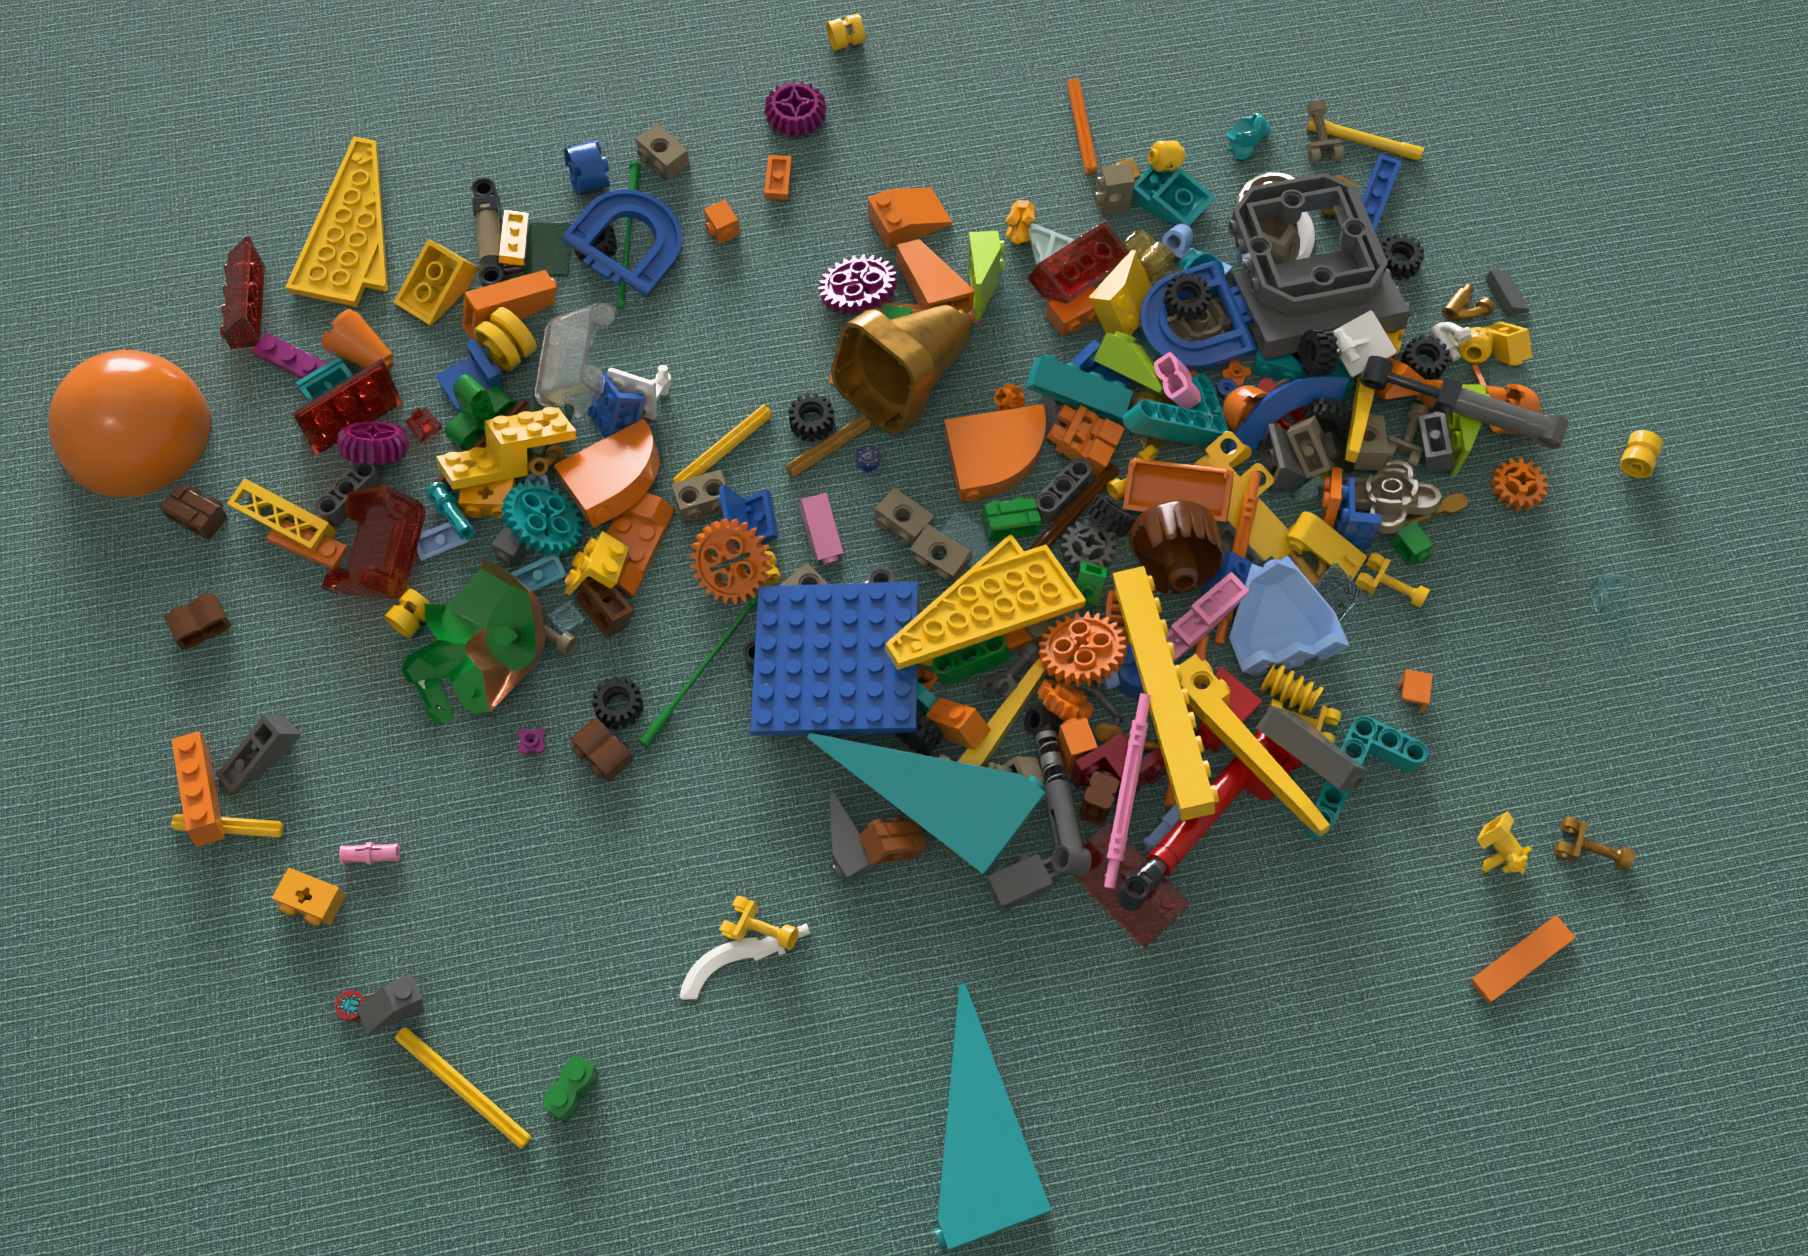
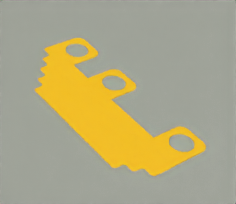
[1205,431,1303,560]

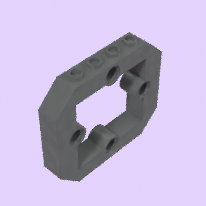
[1228,173,1388,317]

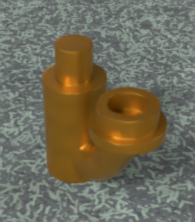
[1442,285,1495,320]
[527,445,564,475]
[1287,551,1327,589]

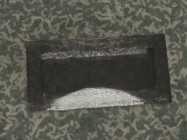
[1322,431,1357,474]

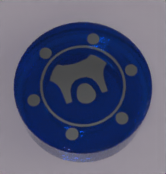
[855,445,881,472]

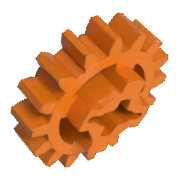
[1490,458,1549,512]
[1037,679,1095,721]

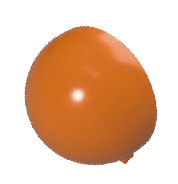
[48,350,211,497]

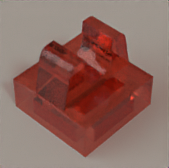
[405,407,442,442]

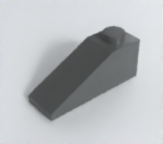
[216,715,301,794]
[829,792,876,885]

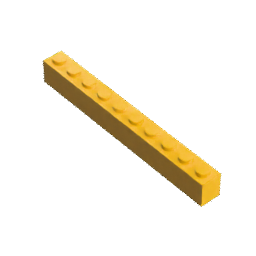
[1113,566,1219,821]

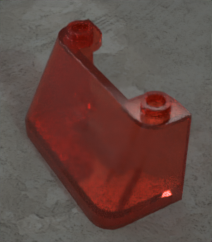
[322,485,426,599]

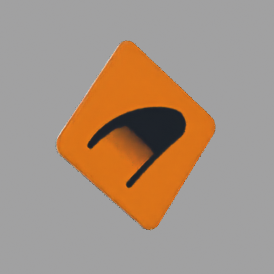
[917,667,938,691]

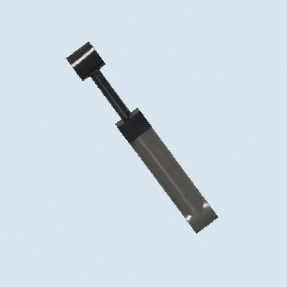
[1360,356,1569,449]

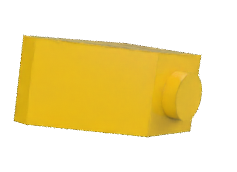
[1483,322,1532,366]

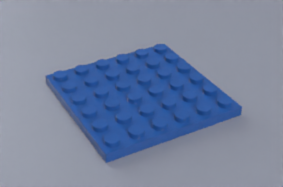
[750,582,918,736]

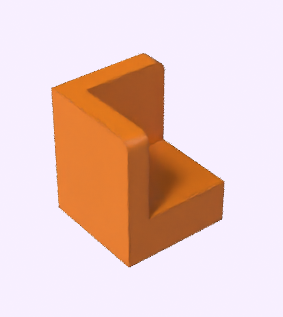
[1398,669,1433,713]

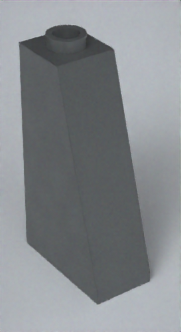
[1256,705,1368,793]

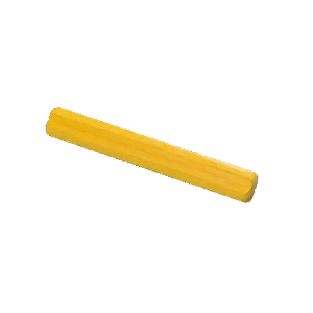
[171,814,284,838]

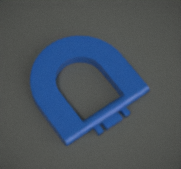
[561,189,682,297]
[1139,261,1257,371]

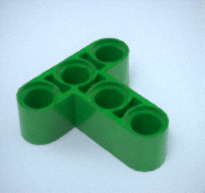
[444,374,516,451]
[932,635,1010,685]

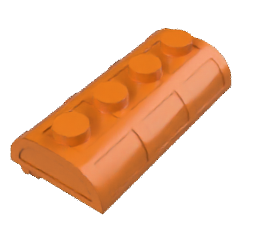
[1122,458,1234,522]

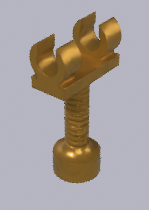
[1553,817,1635,871]

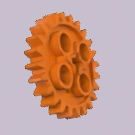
[689,518,773,604]
[1039,612,1127,687]

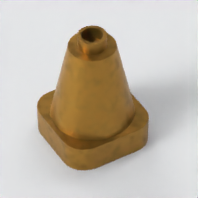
[831,305,972,435]

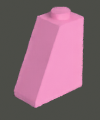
[798,493,843,564]

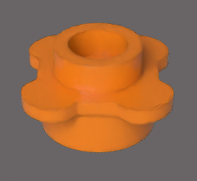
[1222,360,1251,386]

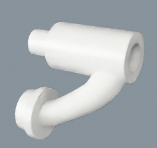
[1429,322,1472,361]

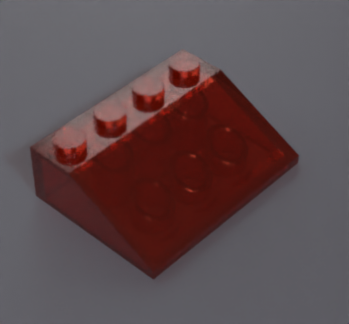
[291,359,403,456]

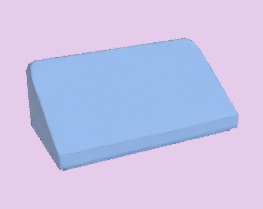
[411,522,470,561]

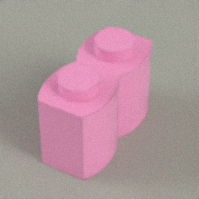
[1154,352,1201,409]

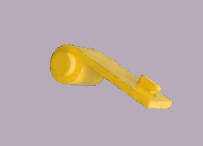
[1286,512,1367,582]

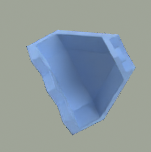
[1229,556,1349,676]

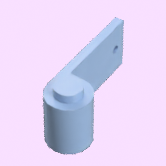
[1162,224,1233,276]

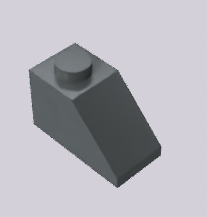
[356,974,424,1035]

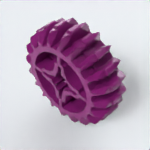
[764,80,827,139]
[337,420,409,465]

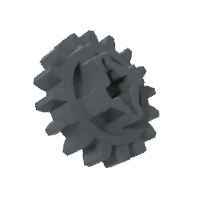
[1060,519,1118,571]

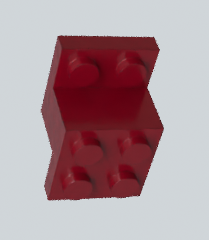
[1070,733,1166,801]

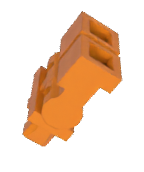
[1047,404,1125,476]

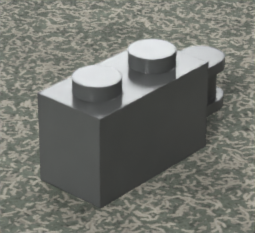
[986,854,1067,914]

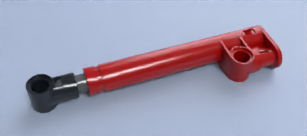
[1118,731,1302,912]

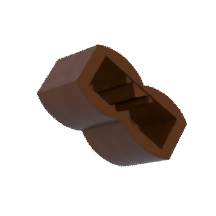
[164,593,232,650]
[570,717,633,782]

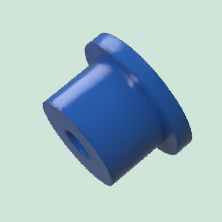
[1217,379,1237,400]

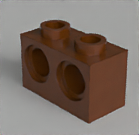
[576,577,634,638]

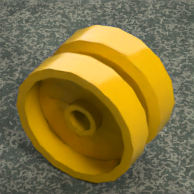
[473,307,537,372]

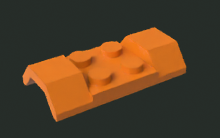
[586,493,675,597]

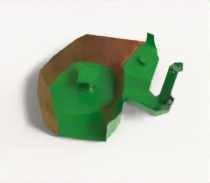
[401,555,546,723]

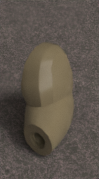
[1231,173,1300,264]

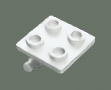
[1333,310,1396,377]
[607,365,671,420]

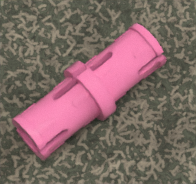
[339,842,400,865]

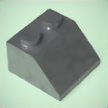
[1259,424,1306,494]

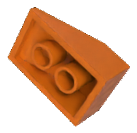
[868,187,952,250]

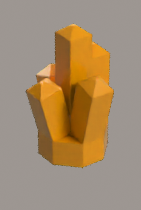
[1005,200,1036,246]

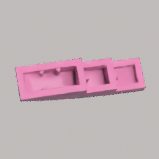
[1165,572,1250,664]

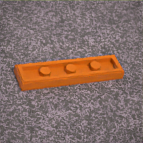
[1469,915,1576,1004]

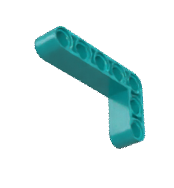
[1123,373,1228,447]
[1305,716,1428,839]

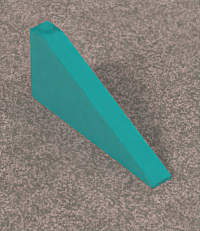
[807,733,1047,875]
[934,983,1051,1253]

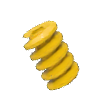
[1261,662,1323,714]

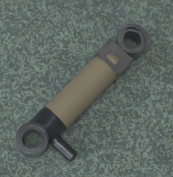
[471,177,524,287]

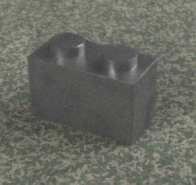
[1419,412,1454,474]

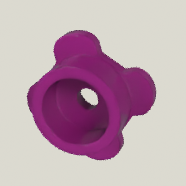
[518,727,545,754]

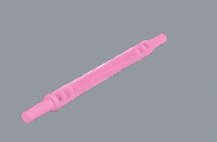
[1104,694,1151,889]

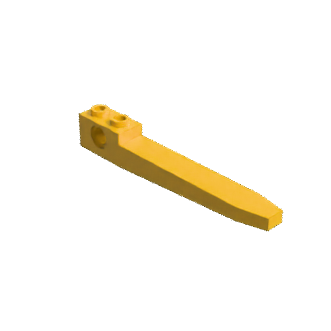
[1345,329,1405,463]
[1179,654,1330,837]
[957,658,1048,767]

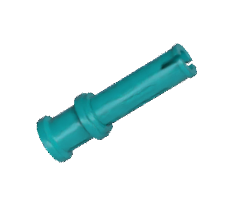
[426,482,475,540]

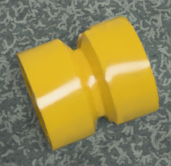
[826,13,866,51]
[1619,430,1664,478]
[384,588,431,639]

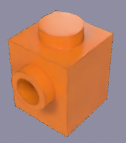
[704,200,740,244]

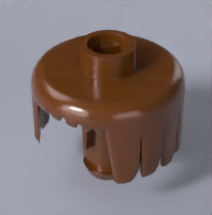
[1129,500,1224,594]

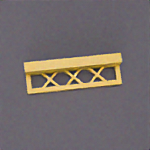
[227,478,337,551]

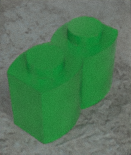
[542,1055,599,1123]

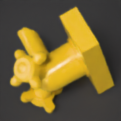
[1477,811,1532,874]

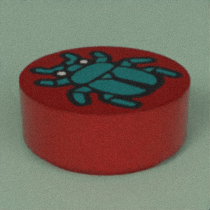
[335,990,366,1021]

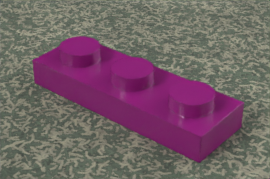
[252,333,327,379]

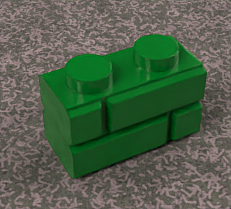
[981,497,1041,542]

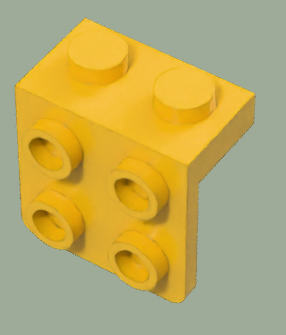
[564,531,629,595]

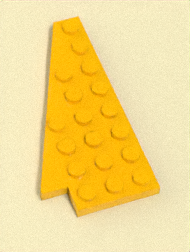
[285,137,388,307]
[885,535,1086,670]

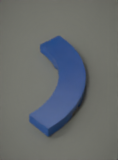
[1226,375,1349,460]

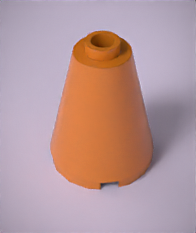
[322,309,394,374]

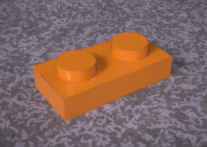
[764,155,792,200]

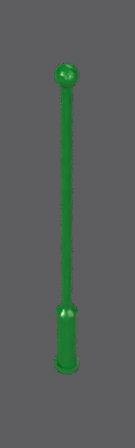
[616,161,641,308]
[638,596,758,748]

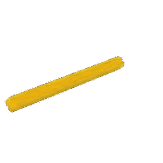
[395,1027,531,1149]

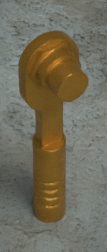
[1405,493,1468,526]
[1095,722,1160,752]

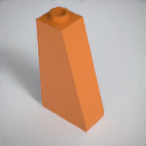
[896,239,974,311]
[462,270,558,342]

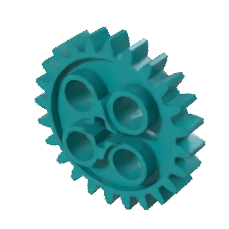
[500,481,584,557]

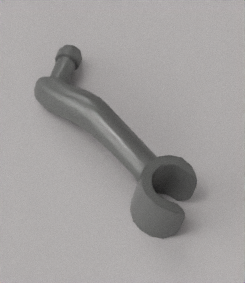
[1084,680,1124,726]

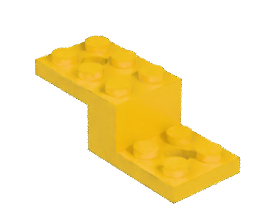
[436,407,576,490]

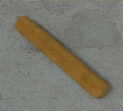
[786,414,871,477]

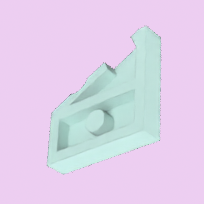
[1028,223,1074,282]

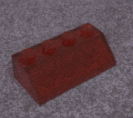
[1027,221,1130,304]
[220,236,265,348]
[1073,822,1189,949]

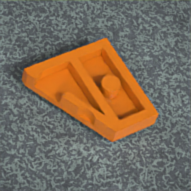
[1321,467,1342,528]

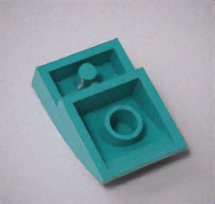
[1132,165,1216,226]

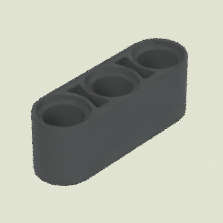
[1036,458,1092,524]
[315,463,382,527]

